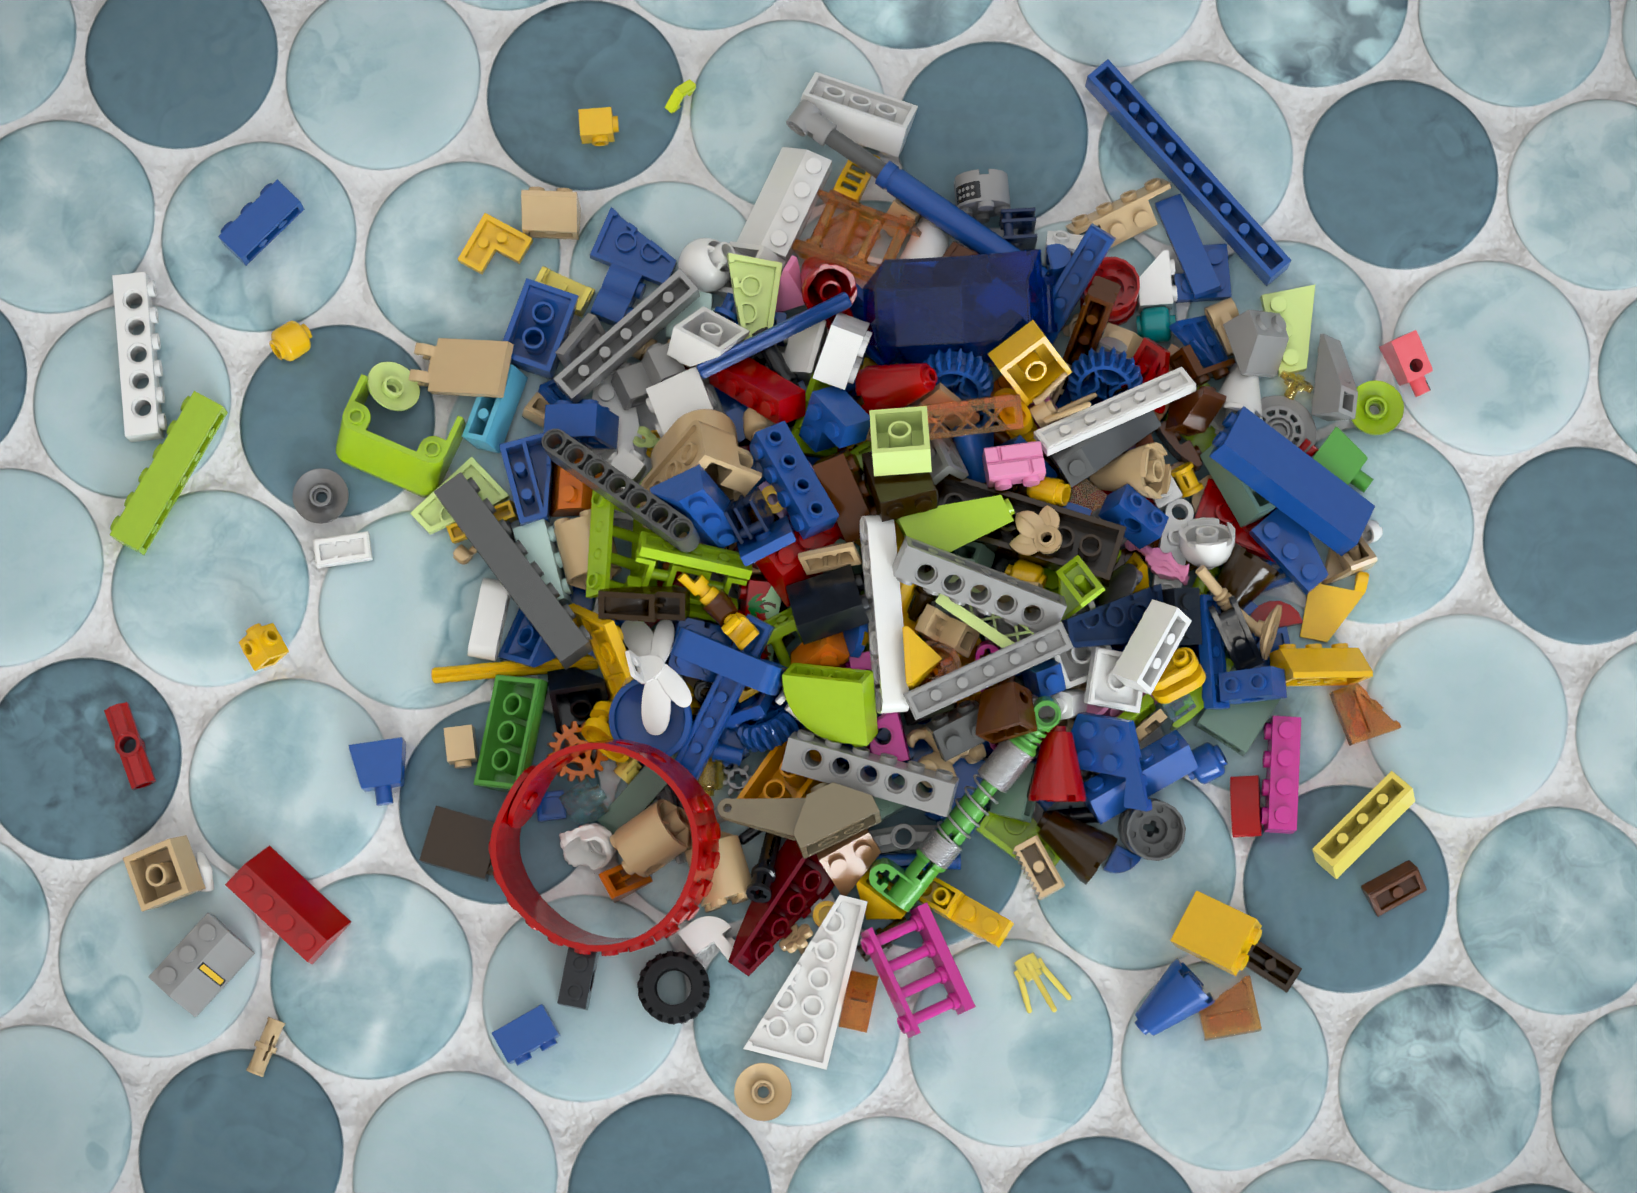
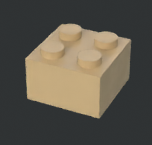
[123,835,206,911]

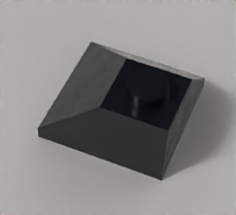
[547,667,609,734]

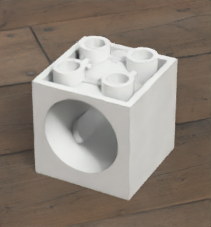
[646,366,725,438]

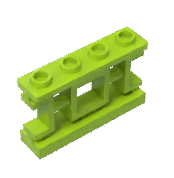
[623,531,752,623]

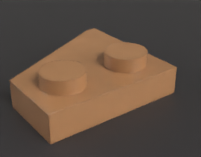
[817,829,881,896]

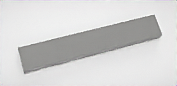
[903,621,1074,720]

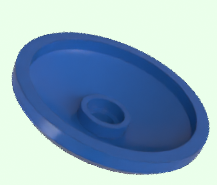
[609,679,692,759]

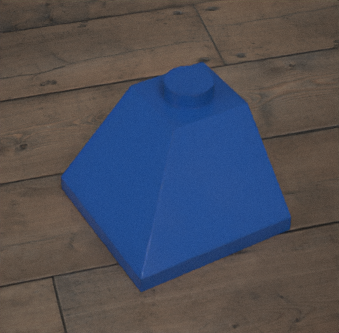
[498,608,556,668]

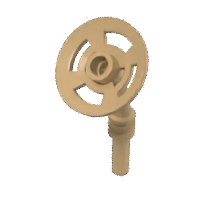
[1195,565,1282,660]

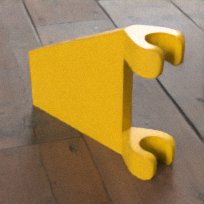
[1299,565,1369,642]

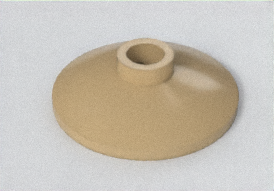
[734,1063,792,1121]

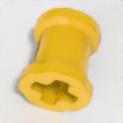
[1171,462,1204,498]

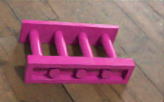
[860,902,976,1038]

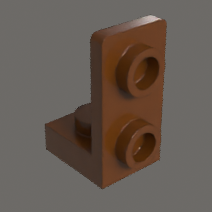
[1169,344,1236,388]

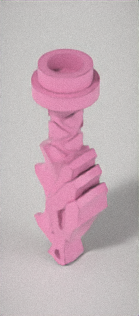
[1124,540,1190,586]

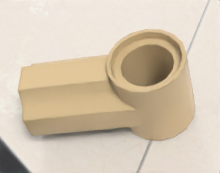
[1204,297,1239,357]

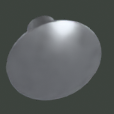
[1098,563,1143,606]

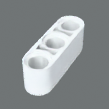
[468,577,511,661]

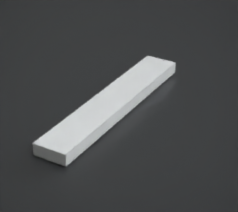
[1033,367,1196,457]

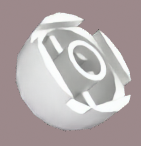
[1179,517,1235,570]

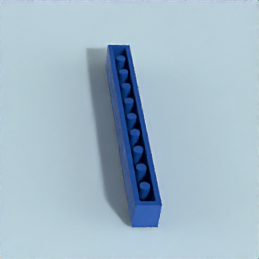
[1085,59,1292,286]

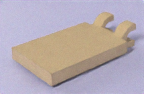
[409,338,514,398]

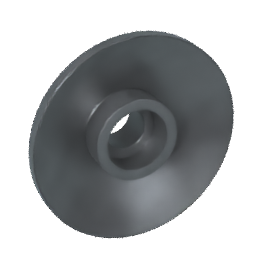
[293,468,349,524]

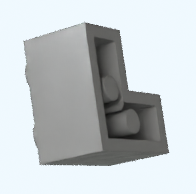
[611,342,686,410]

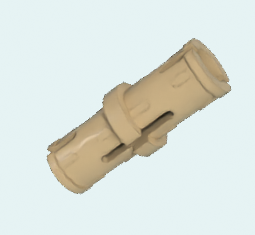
[246,1017,286,1077]

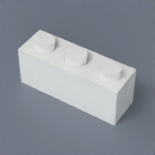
[1111,599,1192,695]

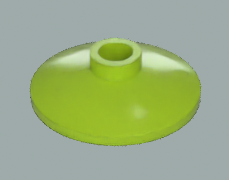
[1351,380,1404,435]

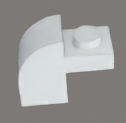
[678,916,735,965]

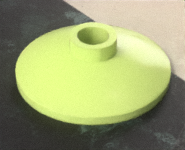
[367,362,420,411]

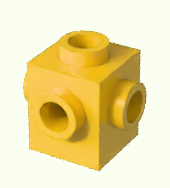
[238,623,289,671]

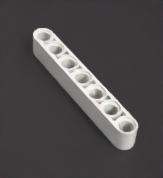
[859,515,909,714]

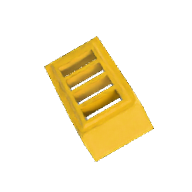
[832,153,880,206]

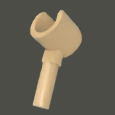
[453,544,477,565]

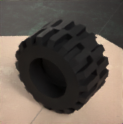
[637,951,710,1025]

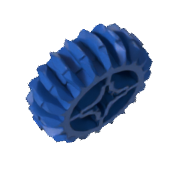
[1067,345,1143,406]
[923,347,994,410]
[734,688,805,753]

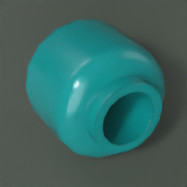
[1136,306,1176,343]

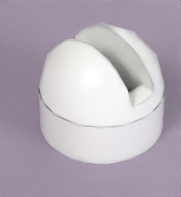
[1362,520,1383,544]

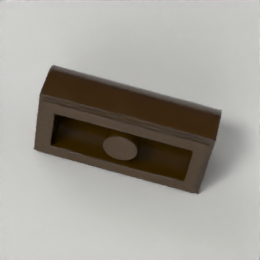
[1246,941,1302,993]

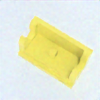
[535,266,596,318]

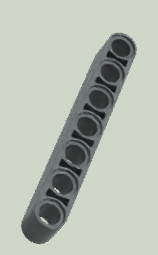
[542,429,700,552]

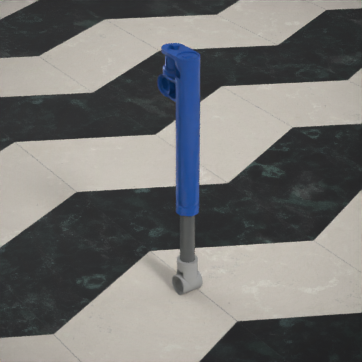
[786,99,1049,301]

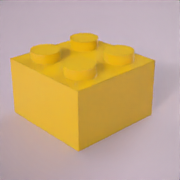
[988,320,1072,406]

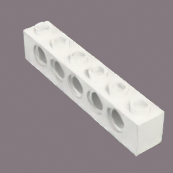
[112,272,167,442]

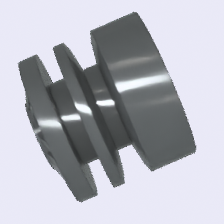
[1118,798,1186,861]

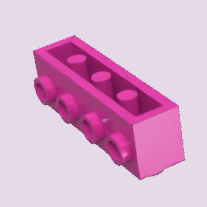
[1261,716,1301,834]

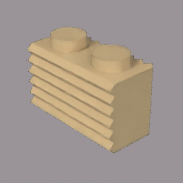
[1012,835,1065,900]

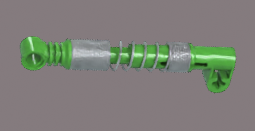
[869,696,1061,912]

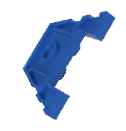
[1071,712,1152,812]

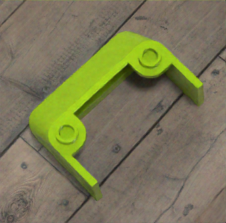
[336,374,466,498]

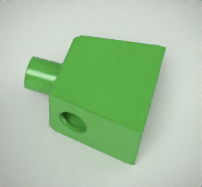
[1313,427,1374,493]

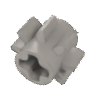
[721,764,753,796]

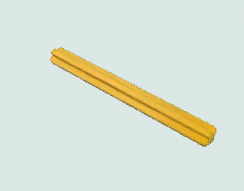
[431,654,599,684]

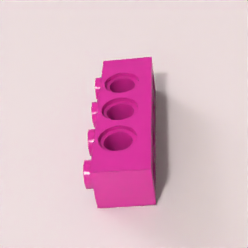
[845,651,911,762]

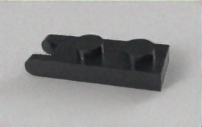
[1208,595,1264,671]

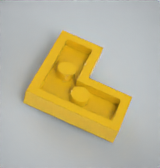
[458,213,533,275]

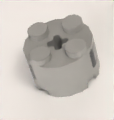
[954,169,1011,223]

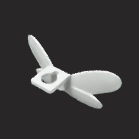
[621,620,692,735]

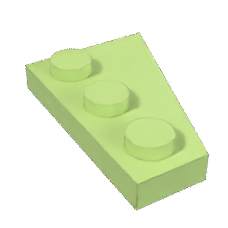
[727,253,783,341]
[1260,285,1315,377]

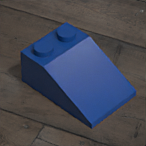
[503,278,579,380]

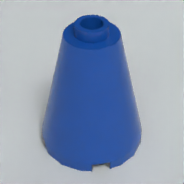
[1134,958,1215,1036]

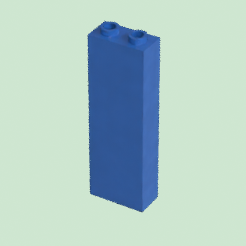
[1209,406,1375,557]

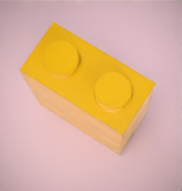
[1170,890,1262,976]

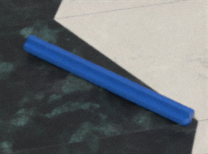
[696,292,852,379]

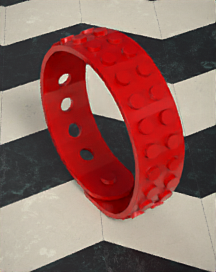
[488,739,721,956]

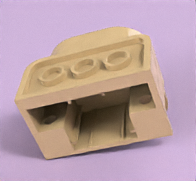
[640,409,762,544]

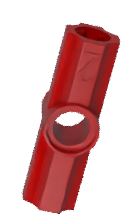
[104,702,156,790]

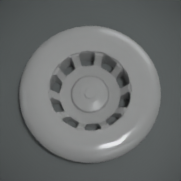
[1261,396,1316,452]

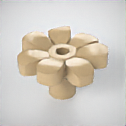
[779,924,813,954]

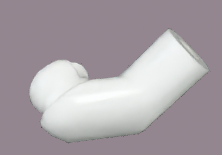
[193,851,214,892]

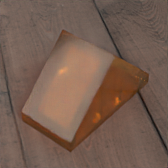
[839,971,879,1033]

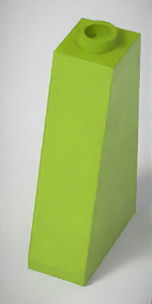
[895,495,1015,567]

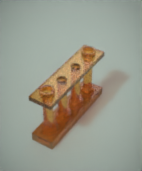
[791,189,922,292]

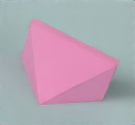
[775,255,805,312]

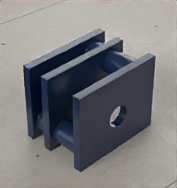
[999,207,1037,251]
[724,487,775,544]

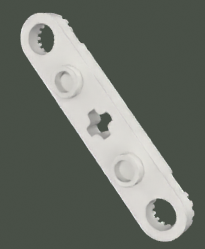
[1152,499,1194,590]

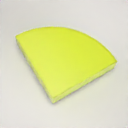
[664,79,696,114]

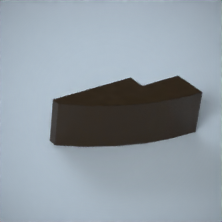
[598,586,690,622]

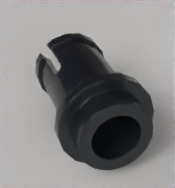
[694,680,712,703]

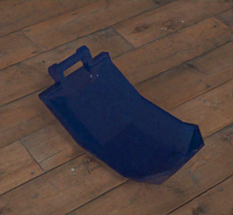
[863,249,1058,367]

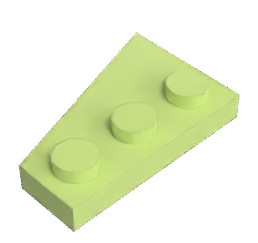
[410,456,510,535]

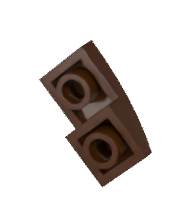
[1155,420,1203,472]

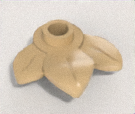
[1009,505,1062,556]

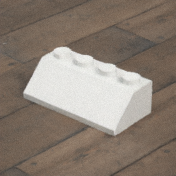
[800,72,918,157]
[737,147,832,266]

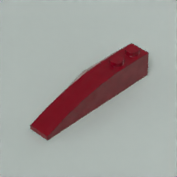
[728,839,835,976]

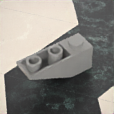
[1311,334,1358,421]

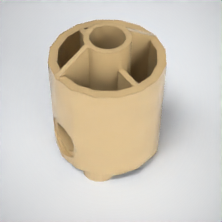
[554,509,622,590]
[610,799,692,877]
[684,831,752,913]

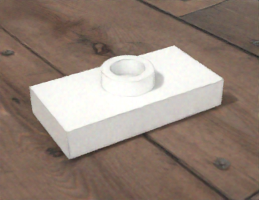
[313,531,373,569]

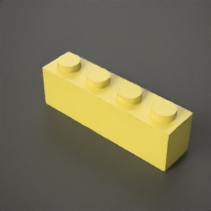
[1312,771,1415,879]

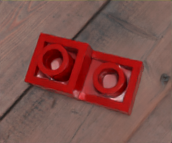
[1230,775,1262,838]

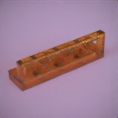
[903,394,1024,440]

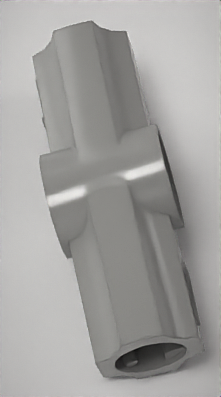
[870,824,938,854]

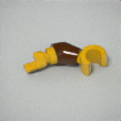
[677,572,760,651]

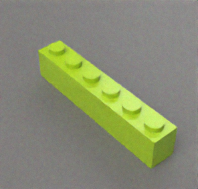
[110,391,228,555]

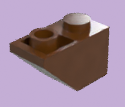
[1166,386,1226,436]

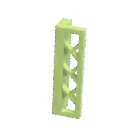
[935,575,1034,648]

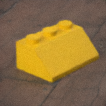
[1269,643,1373,687]

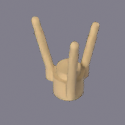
[1030,372,1097,428]

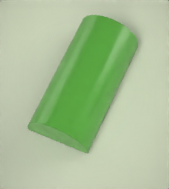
[473,675,548,793]

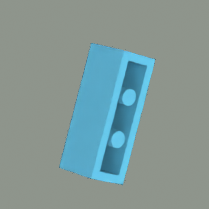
[462,364,528,454]

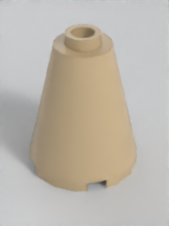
[1089,442,1171,499]

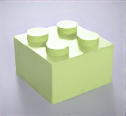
[869,406,932,476]

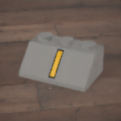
[149,913,255,1017]

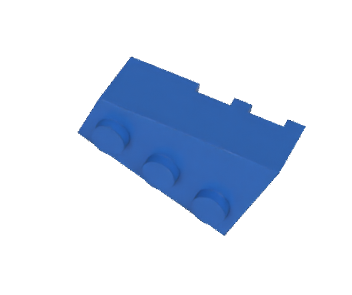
[499,432,555,526]

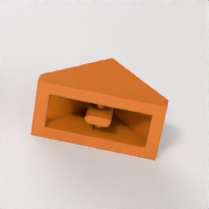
[598,864,653,903]

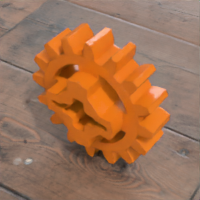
[546,721,608,783]

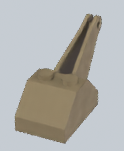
[717,782,882,859]

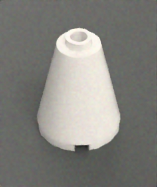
[895,216,949,286]
[1209,363,1263,434]

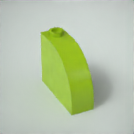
[782,662,878,747]

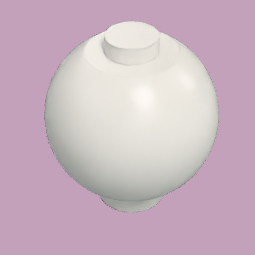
[678,238,735,293]

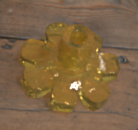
[1280,371,1314,400]

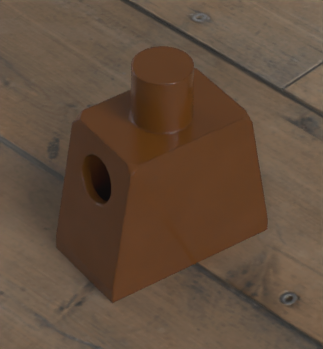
[976,675,1037,744]

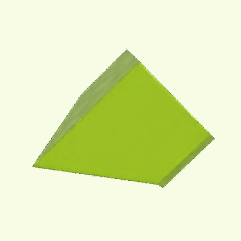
[1056,555,1106,622]

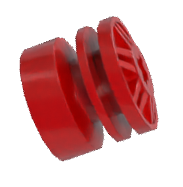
[1080,257,1140,328]

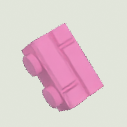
[982,441,1046,491]

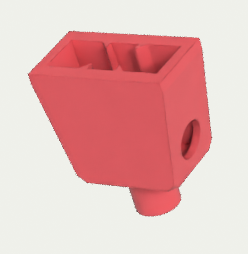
[1379,330,1433,397]

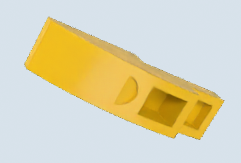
[918,870,1014,948]

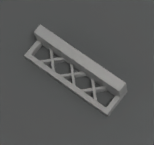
[907,398,969,485]

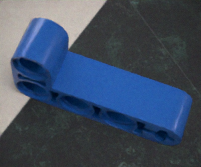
[670,626,788,696]

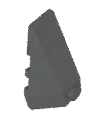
[1049,410,1161,487]

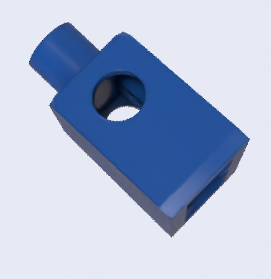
[349,737,406,806]

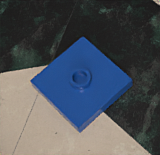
[737,515,796,566]

